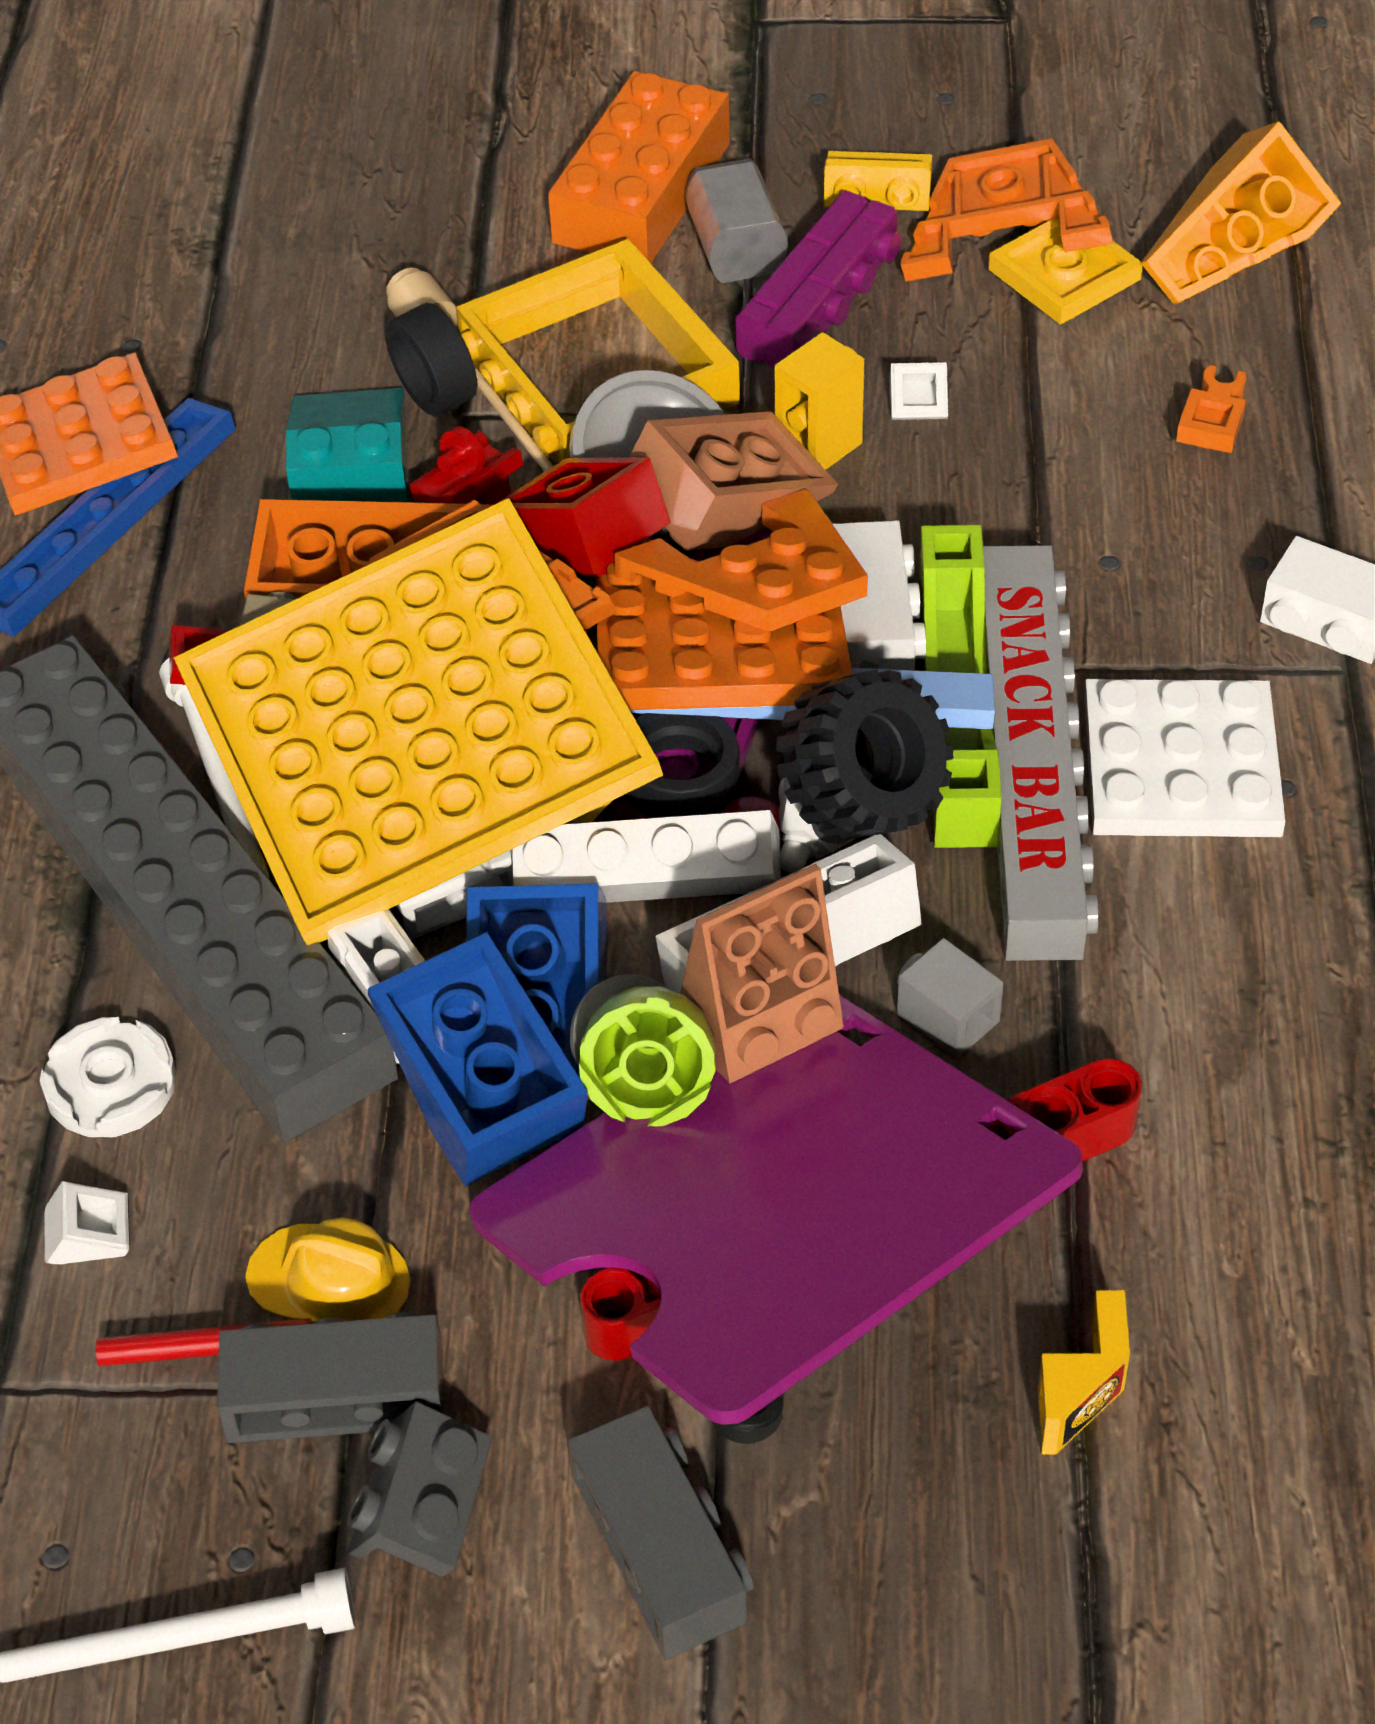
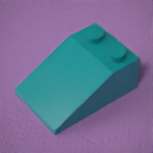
[286,388,408,503]

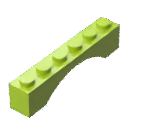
[919,525,1002,848]

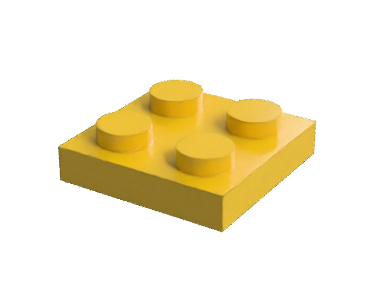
[989,218,1143,325]

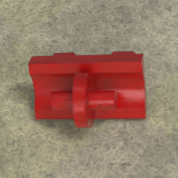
[410,426,523,504]

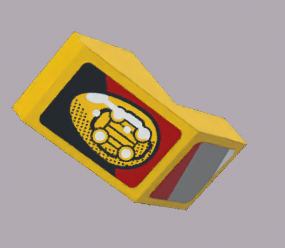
[1037,1290,1130,1455]

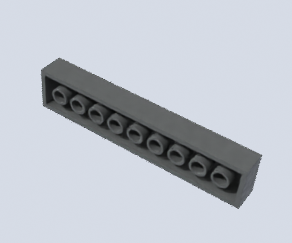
[0,635,398,1144]

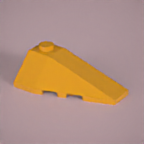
[1141,121,1341,304]

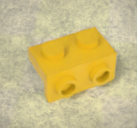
[824,151,932,211]

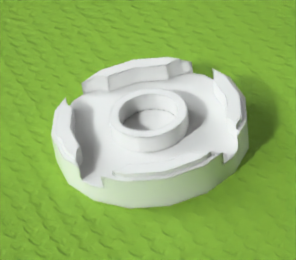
[40,1017,176,1137]

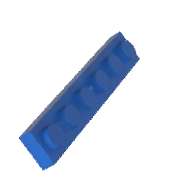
[0,398,236,637]

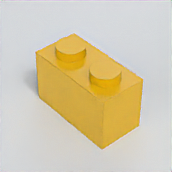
[775,332,864,470]

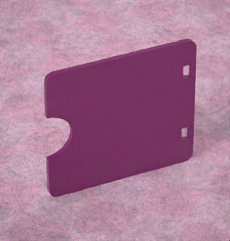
[469,995,1083,1425]

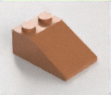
[629,411,838,551]

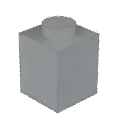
[897,938,1003,1060]

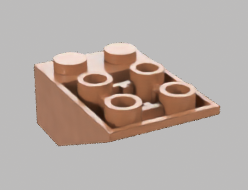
[680,864,844,1084]

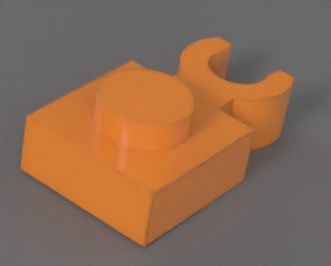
[1176,365,1247,453]

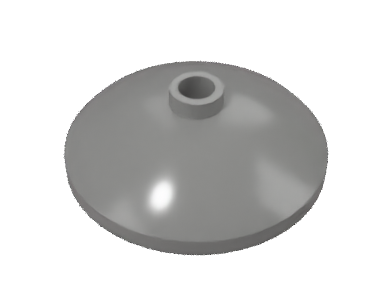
[570,370,725,537]

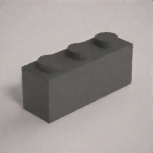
[217,1312,444,1443]
[567,1406,754,1660]

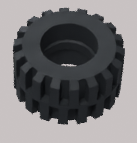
[776,670,954,839]

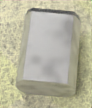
[685,158,788,283]

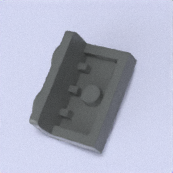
[347,1402,493,1577]

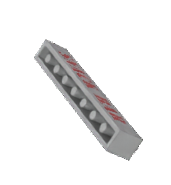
[983,545,1098,961]

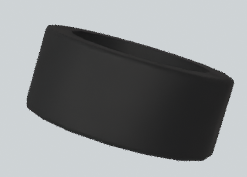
[385,302,478,417]
[624,713,740,818]

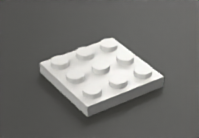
[1084,679,1285,837]

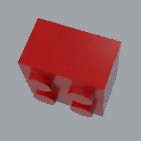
[492,457,671,580]

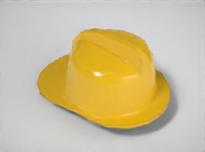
[245,1217,411,1323]

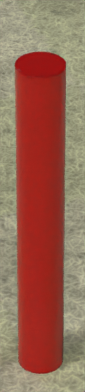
[96,1318,312,1367]

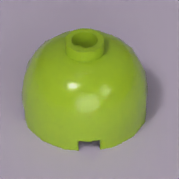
[579,986,716,1126]

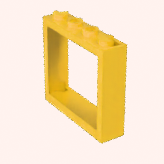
[456,239,740,465]

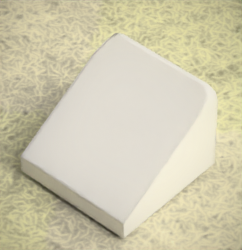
[889,363,948,420]
[45,1181,129,1264]

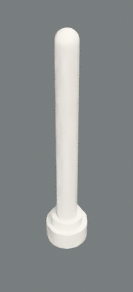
[159,658,270,880]
[0,1568,356,1683]

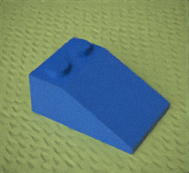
[467,883,607,1080]
[368,932,588,1187]

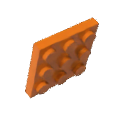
[0,352,178,516]

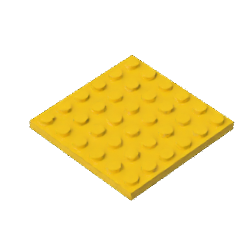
[173,498,663,945]

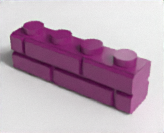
[736,190,901,369]

